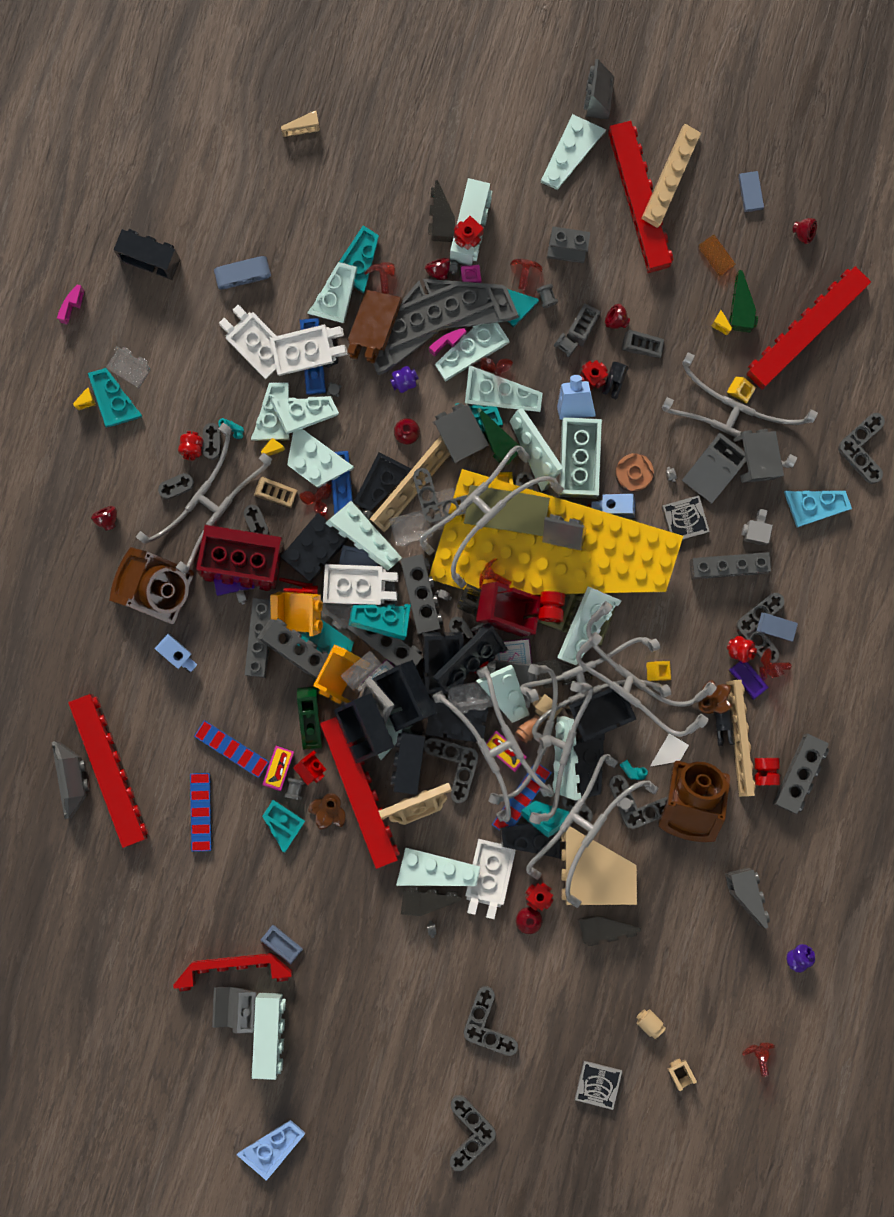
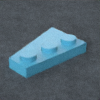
[784,491,852,527]

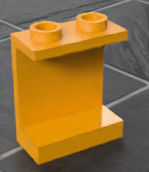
[270,592,323,636]
[313,644,371,704]

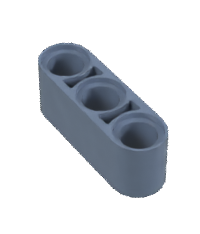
[214,256,271,289]

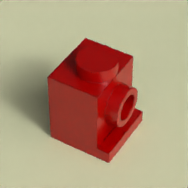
[293,750,327,785]

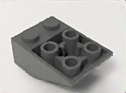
[583,59,614,119]
[682,433,747,504]
[542,514,587,551]
[725,868,770,928]

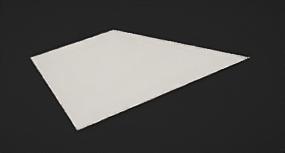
[650,734,689,766]

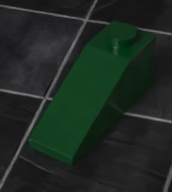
[729,270,758,333]
[476,408,520,465]
[297,686,322,750]

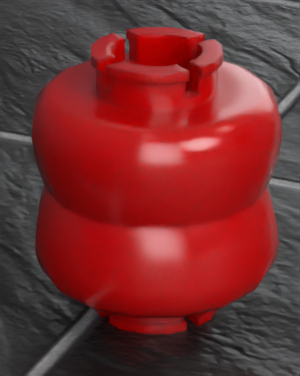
[178,431,203,460]
[727,636,757,663]

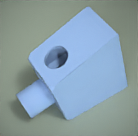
[557,375,596,420]
[592,494,635,518]
[155,633,197,673]

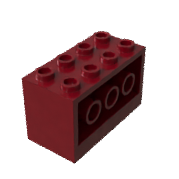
[196,525,284,591]

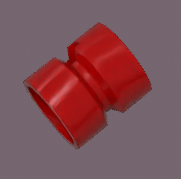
[538,591,565,623]
[754,758,780,785]

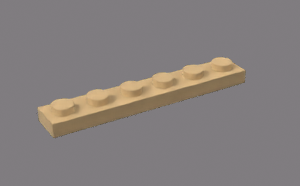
[641,124,701,228]
[370,435,450,532]
[726,680,755,797]

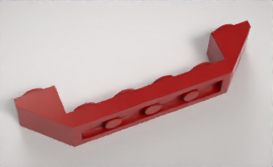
[173,953,293,991]

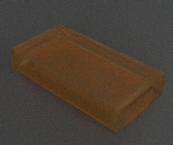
[698,235,736,276]

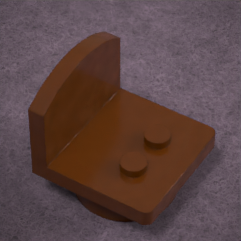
[109,547,194,624]
[659,761,730,842]

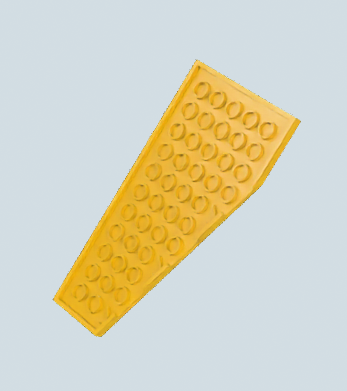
[429,469,683,595]

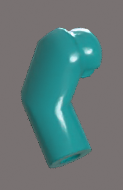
[218,418,245,439]
[620,760,648,780]

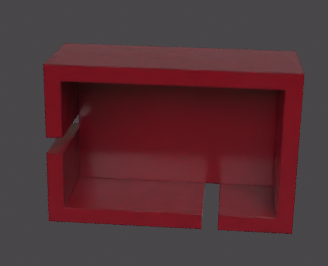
[476,581,540,637]

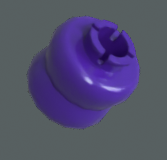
[390,366,419,393]
[786,944,815,973]

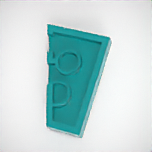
[339,226,379,293]
[88,368,142,428]
[349,604,411,640]
[297,619,354,654]

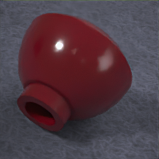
[792,218,817,244]
[424,258,450,280]
[605,303,630,329]
[394,418,420,445]
[91,506,117,531]
[516,907,543,934]

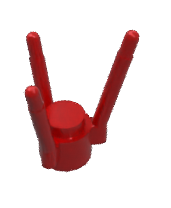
[279,577,318,594]

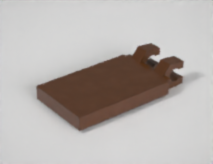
[347,290,403,364]

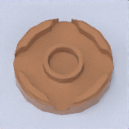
[616,453,654,492]

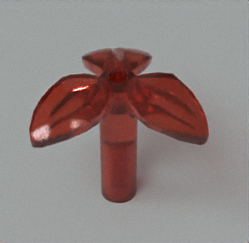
[510,258,542,290]
[365,262,395,294]
[480,358,513,377]
[299,484,331,516]
[479,558,512,588]
[759,648,792,681]
[742,1042,775,1077]

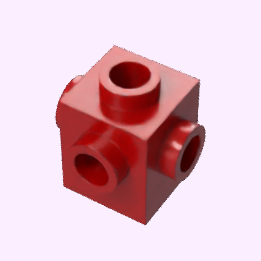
[454,216,484,250]
[580,360,608,390]
[525,882,554,911]

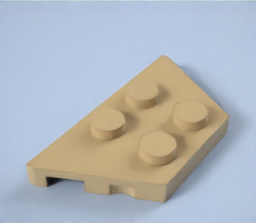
[379,783,452,825]

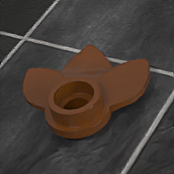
[698,680,732,714]
[308,793,346,829]

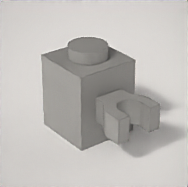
[741,509,773,546]

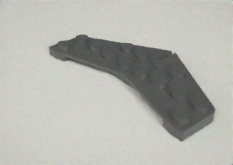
[373,279,519,375]

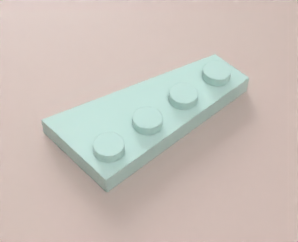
[541,114,606,190]
[435,323,510,382]
[510,408,563,492]

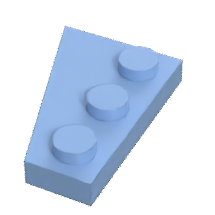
[237,1120,305,1181]

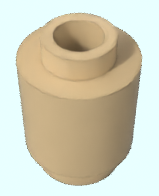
[636,1009,666,1039]

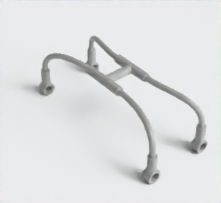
[662,353,818,468]
[136,423,272,574]
[420,446,564,589]
[576,601,717,737]
[520,637,671,749]
[488,664,593,824]
[432,666,554,822]
[526,754,659,908]

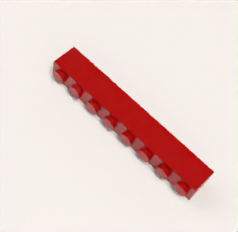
[608,121,673,273]
[746,266,871,390]
[68,694,148,848]
[320,717,400,869]

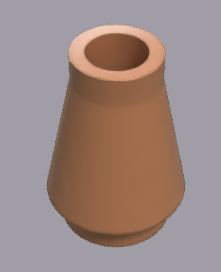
[515,715,543,743]

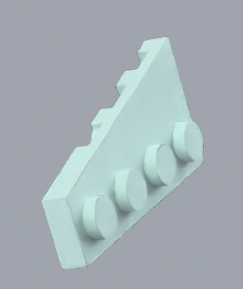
[465,365,543,412]
[326,501,402,571]
[557,586,621,665]
[553,716,581,800]
[396,848,481,886]

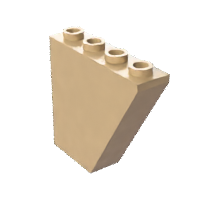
[561,827,637,905]

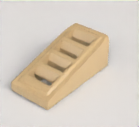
[281,111,320,137]
[254,477,298,508]

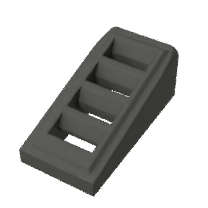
[567,303,601,347]
[622,330,664,358]

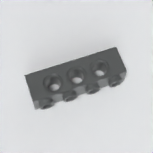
[690,552,771,580]
[400,554,443,635]
[245,598,271,678]
[257,618,329,680]
[348,625,423,666]
[772,734,829,814]

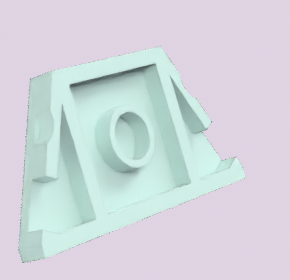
[287,429,355,488]

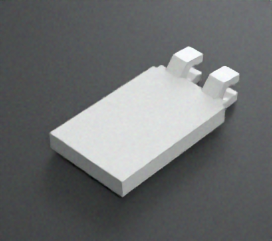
[219,305,276,380]
[270,324,348,376]
[323,564,398,606]
[465,839,516,919]

